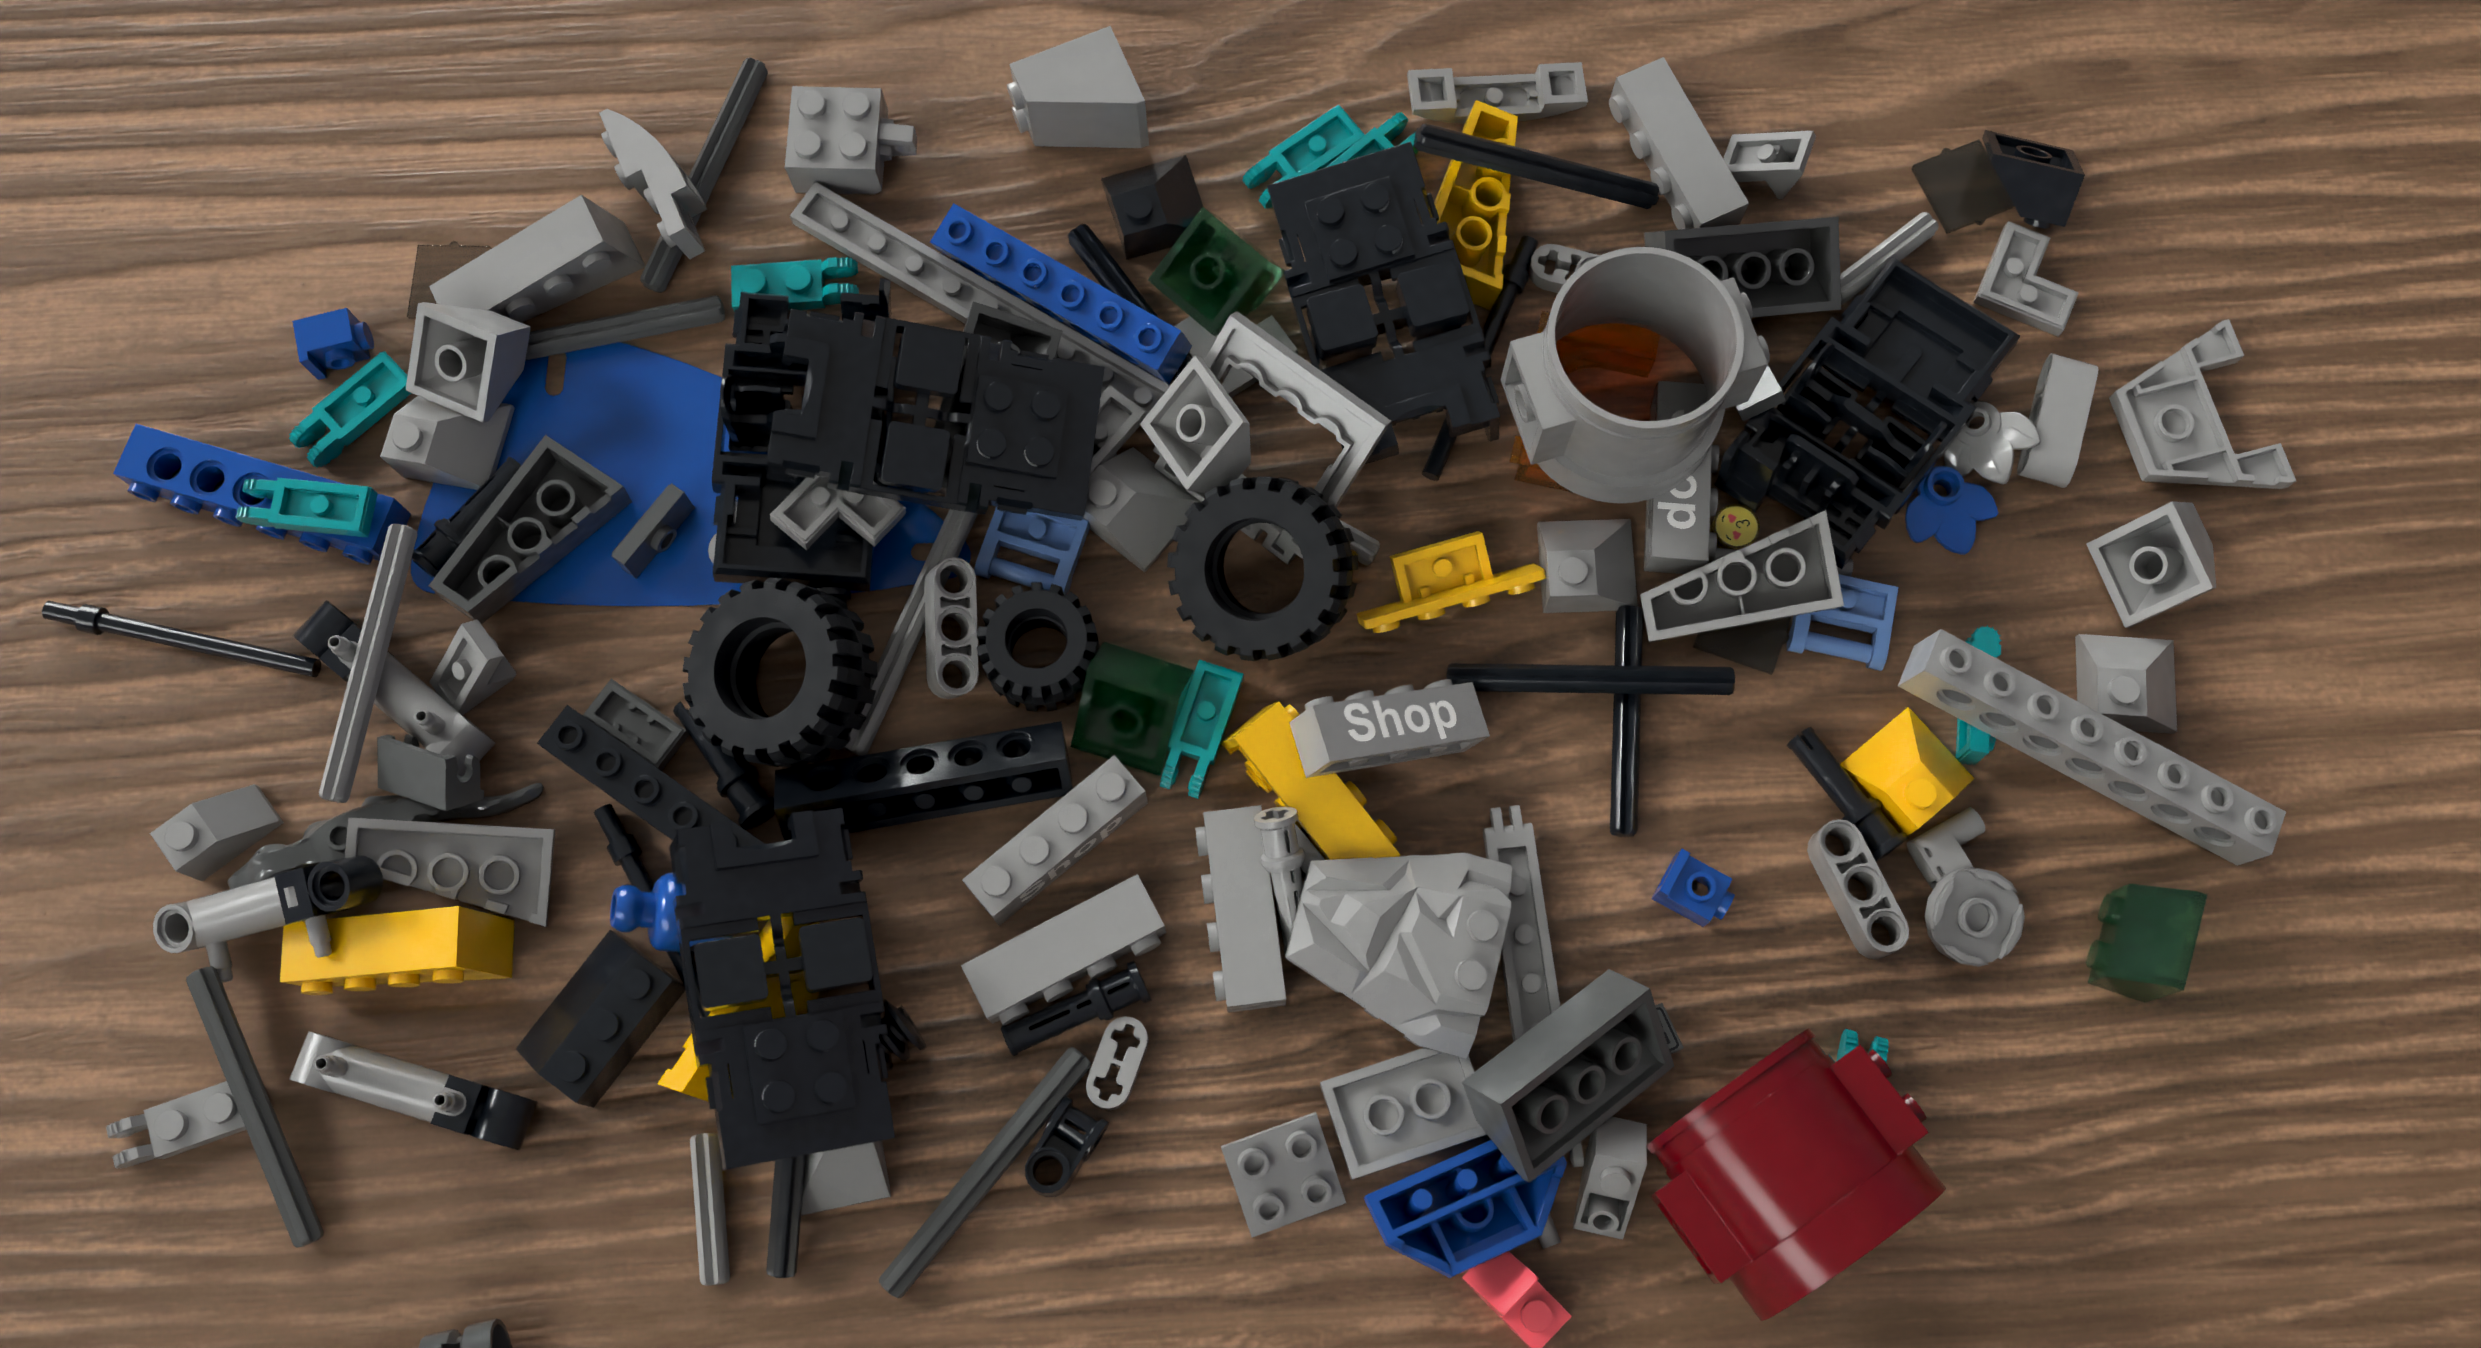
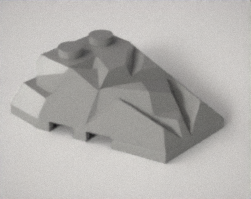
[1285,853,1512,1059]

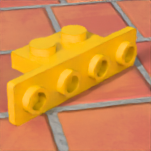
[1357,531,1546,633]

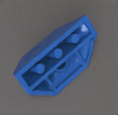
[1364,1140,1567,1278]

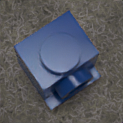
[292,308,374,380]
[1651,849,1735,927]

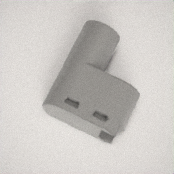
[1907,807,1985,889]

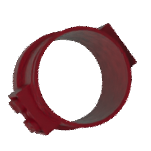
[1646,1028,1946,1321]

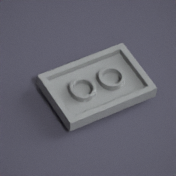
[1320,1048,1487,1180]

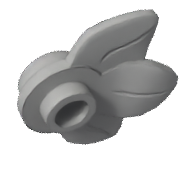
[1944,401,2040,485]

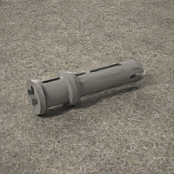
[1253,806,1305,955]

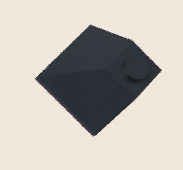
[1982,130,2085,229]
[1101,155,1212,260]

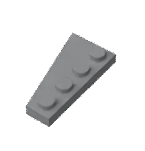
[345,818,556,927]

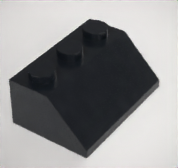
[516,930,686,1108]

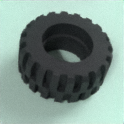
[1167,477,1358,661]
[683,578,878,768]

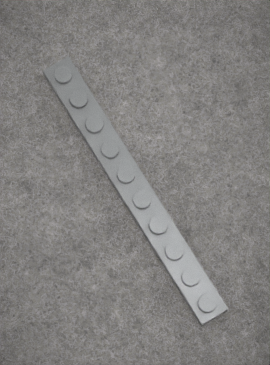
[790,182,1170,426]

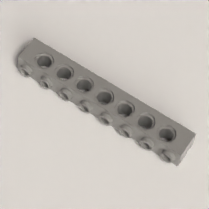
[1898,629,2286,866]

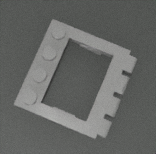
[1153,312,1392,565]

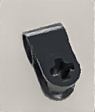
[1025,1096,1109,1197]

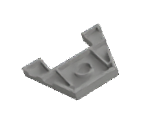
[2109,319,2296,489]

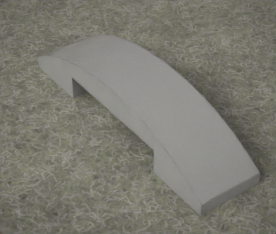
[1407,62,1588,124]

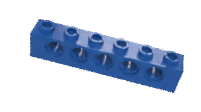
[930,203,1192,385]
[113,424,411,565]

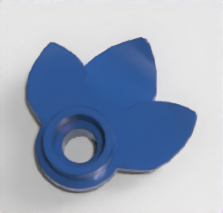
[1905,466,1998,555]

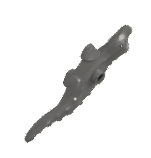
[228,783,544,889]

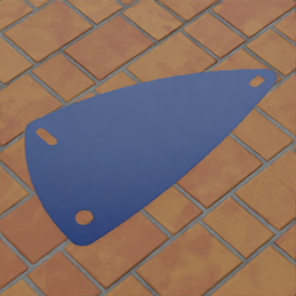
[411,342,971,606]

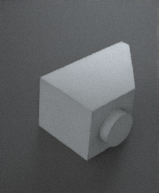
[150,784,284,881]

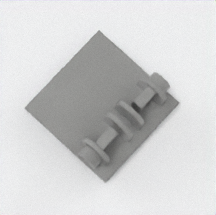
[1221,1112,1346,1237]

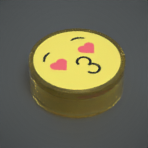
[1710,504,1760,550]

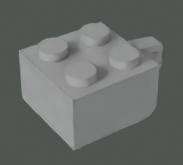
[785,86,917,195]

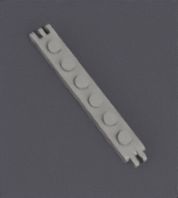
[1483,805,1584,1168]

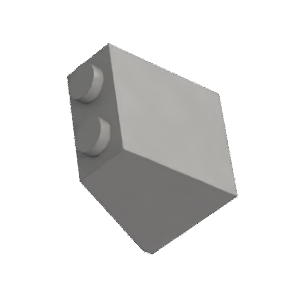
[1007,26,1149,148]

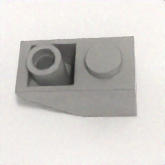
[1573,1117,1647,1240]

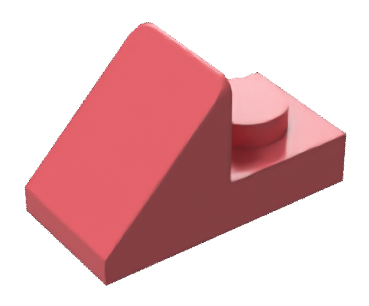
[1461,1252,1572,1348]

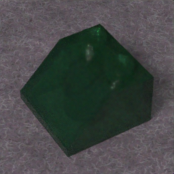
[1148,207,1285,336]
[1070,642,1194,776]
[2086,884,2207,1003]

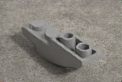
[599,109,707,259]

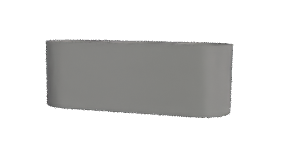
[2017,353,2098,488]
[924,557,979,699]
[1807,819,1909,959]

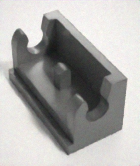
[377,734,484,811]

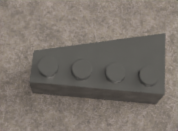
[428,435,632,624]

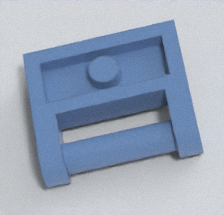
[974,507,1090,596]
[1786,574,1899,671]

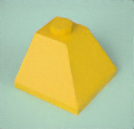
[1840,707,1975,836]

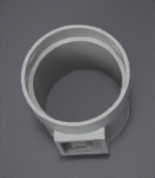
[1500,247,1770,503]

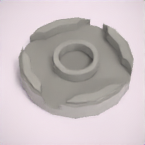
[1924,867,2025,967]

